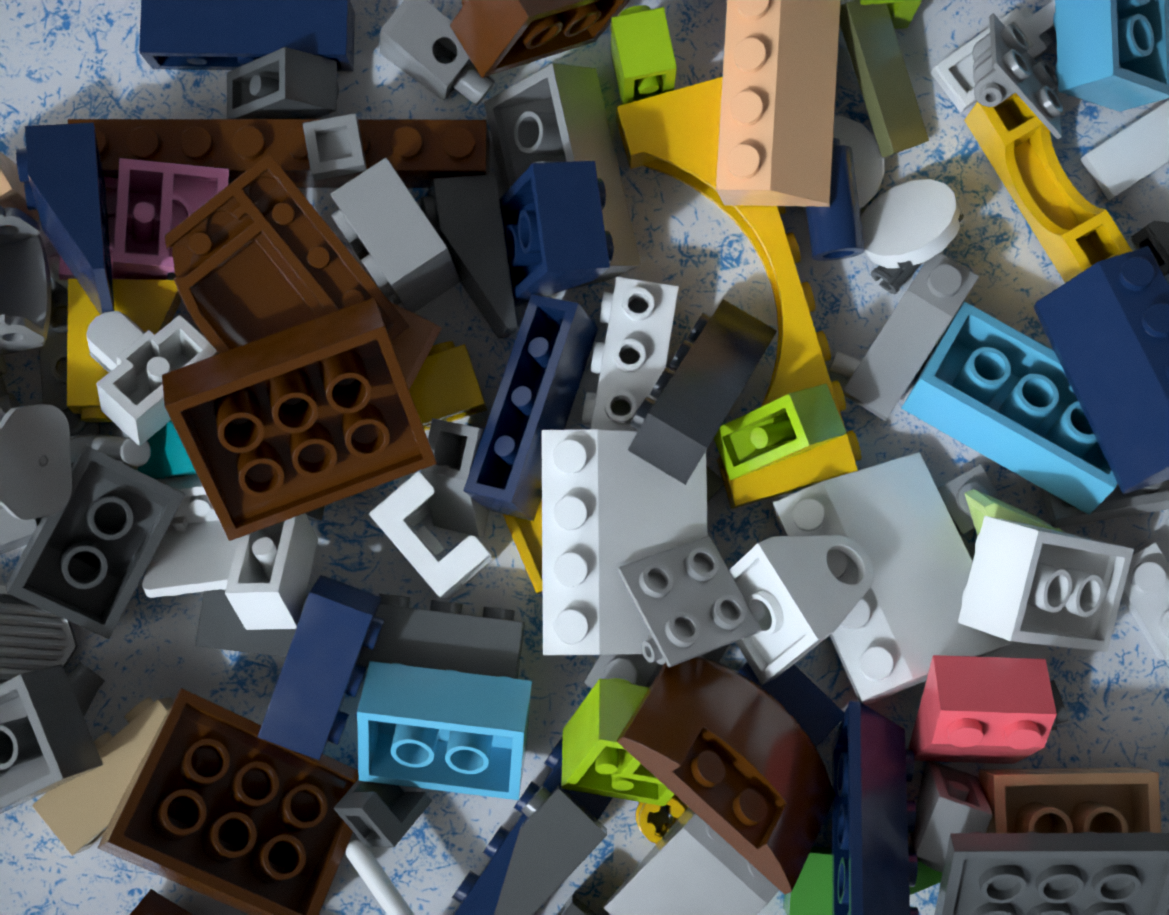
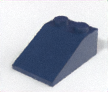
[16,122,115,315]
[499,161,614,307]

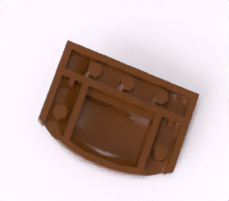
[165,153,410,354]
[617,656,836,895]

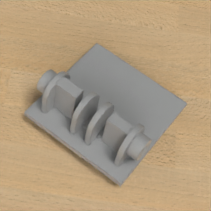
[972,13,1063,139]
[617,536,762,667]

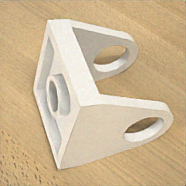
[729,535,874,685]

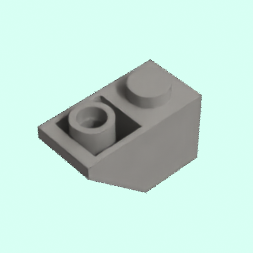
[421,418,490,537]

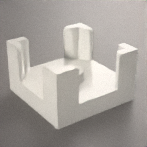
[369,471,496,599]

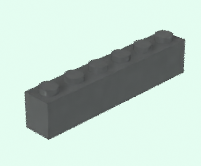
[195,589,525,679]

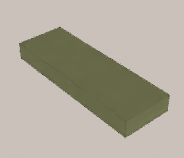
[840,0,929,158]

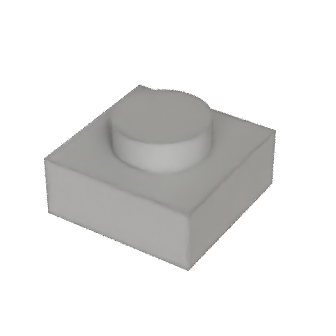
[303,113,367,180]
[937,464,1003,535]

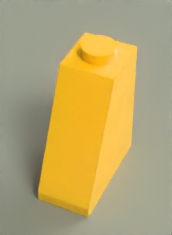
[67,279,181,422]

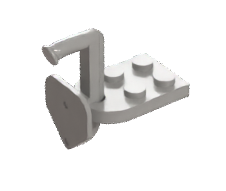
[0,404,151,520]

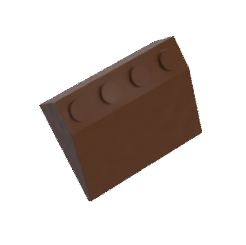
[162,298,437,541]
[97,688,359,915]

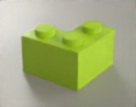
[561,678,675,806]

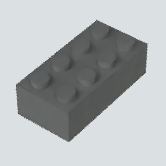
[0,664,103,814]

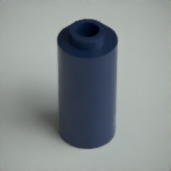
[806,138,865,261]

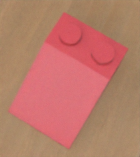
[908,655,1057,764]

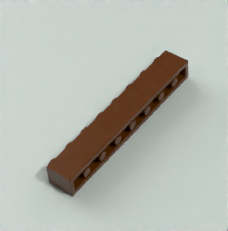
[68,119,490,188]

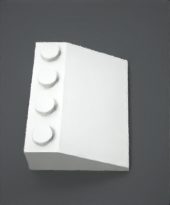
[542,429,709,655]
[773,452,1012,706]

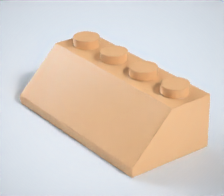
[716,0,841,207]

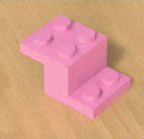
[59,158,229,280]

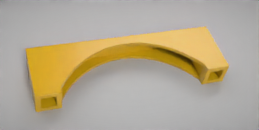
[616,76,862,509]

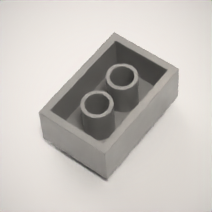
[330,158,460,313]

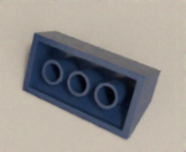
[1033,246,1169,494]
[832,701,919,915]

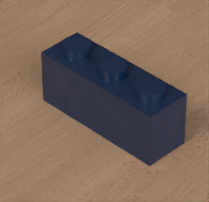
[258,575,385,760]

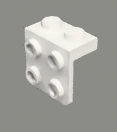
[142,474,239,598]

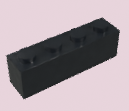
[628,299,777,485]

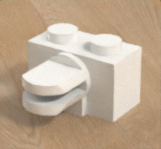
[86,311,219,446]

